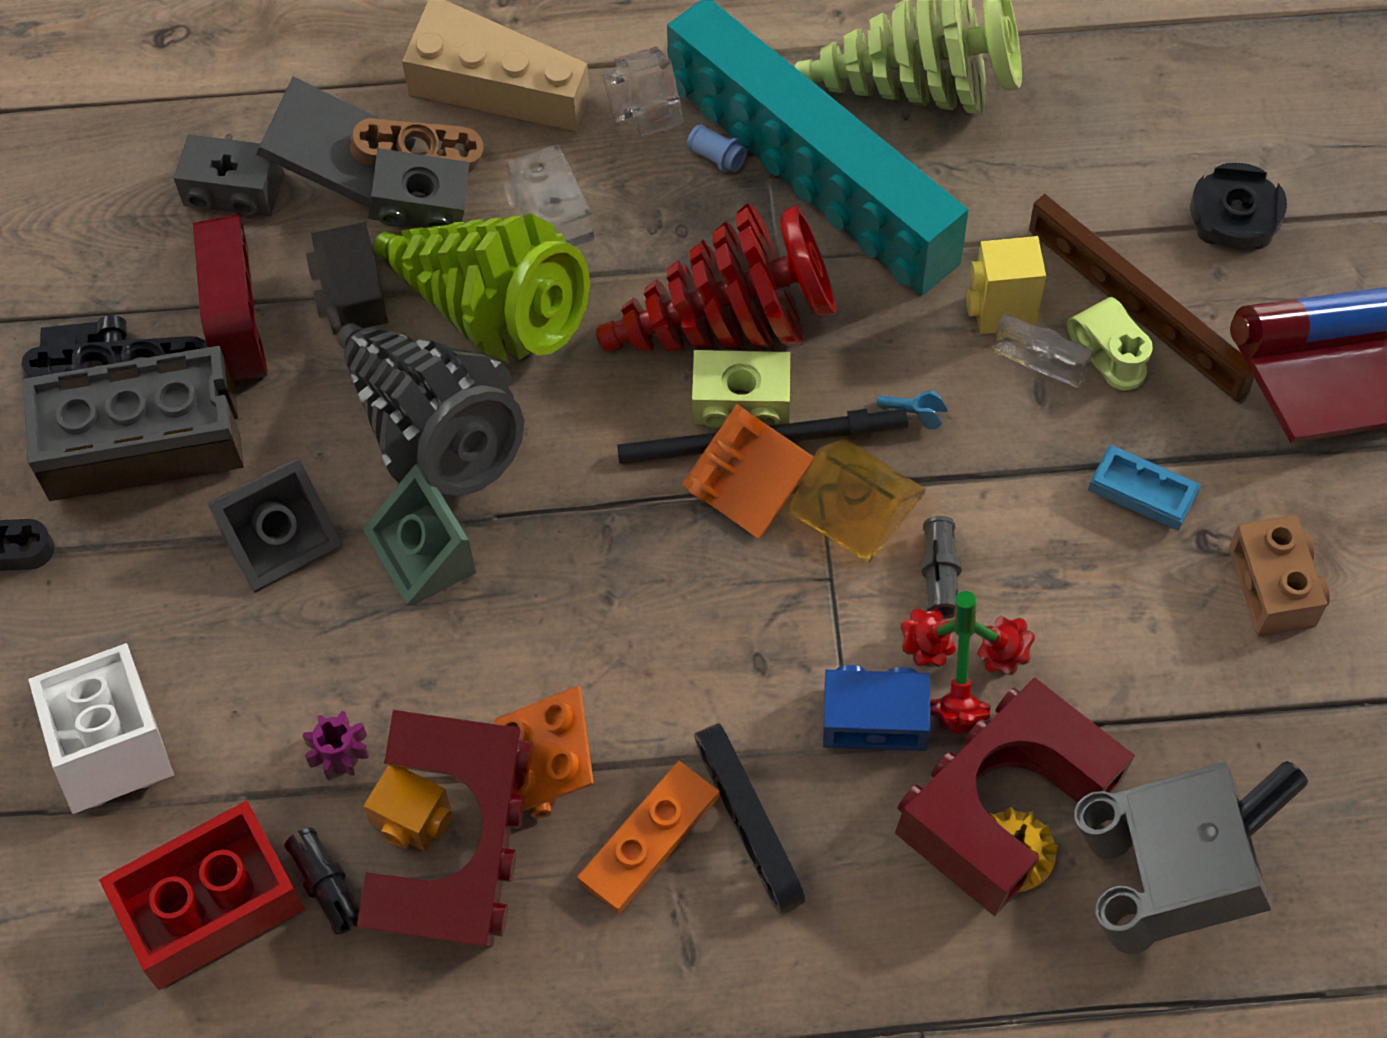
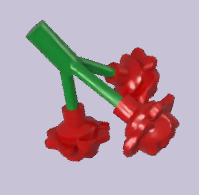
[900,591,1035,734]

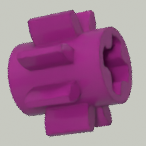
[303,711,369,780]

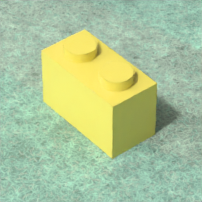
[966,236,1046,334]

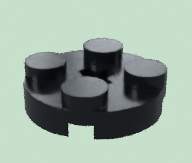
[1190,163,1287,249]

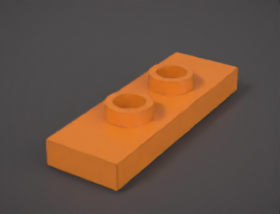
[577,760,720,915]

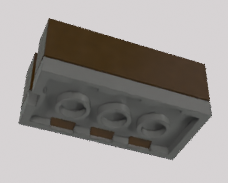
[23,346,244,501]

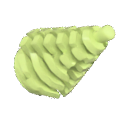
[794,0,1022,114]

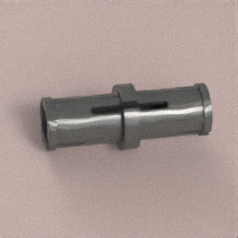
[921,516,962,619]

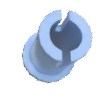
[687,124,747,172]

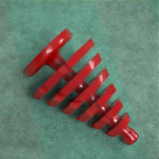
[596,203,837,352]

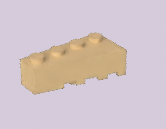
[402,0,590,132]

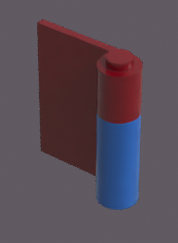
[1230,287,1387,443]

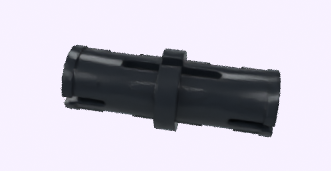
[284,827,360,934]

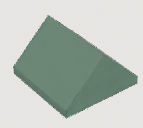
[363,464,476,605]

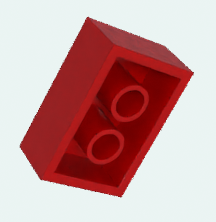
[99,800,305,990]

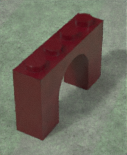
[895,677,1135,917]
[357,710,533,946]

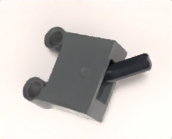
[1074,761,1308,954]

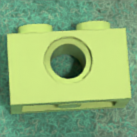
[692,350,790,429]

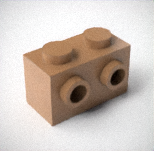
[1229,515,1330,636]

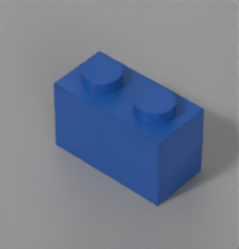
[823,665,930,751]

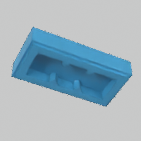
[1088,444,1201,531]

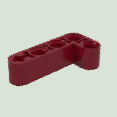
[193,214,268,383]

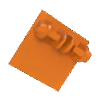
[682,404,815,539]
[493,685,594,818]

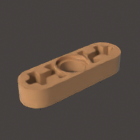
[349,118,484,172]

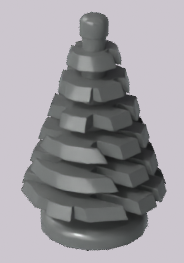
[337,323,525,496]

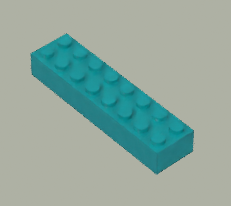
[667,0,969,296]

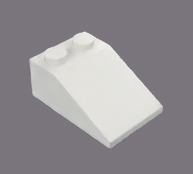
[28,643,174,814]

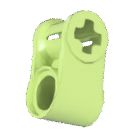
[1067,297,1153,391]

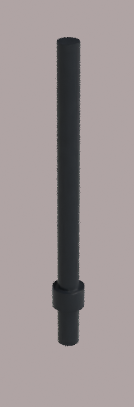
[617,409,908,464]

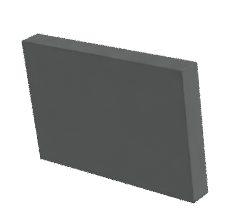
[256,77,417,208]

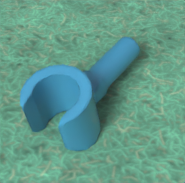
[877,390,948,429]

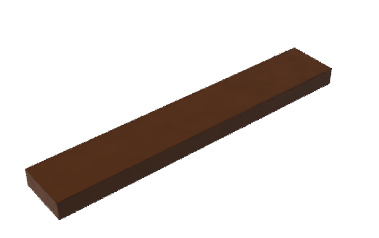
[1029,194,1254,402]

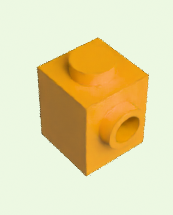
[363,765,452,852]

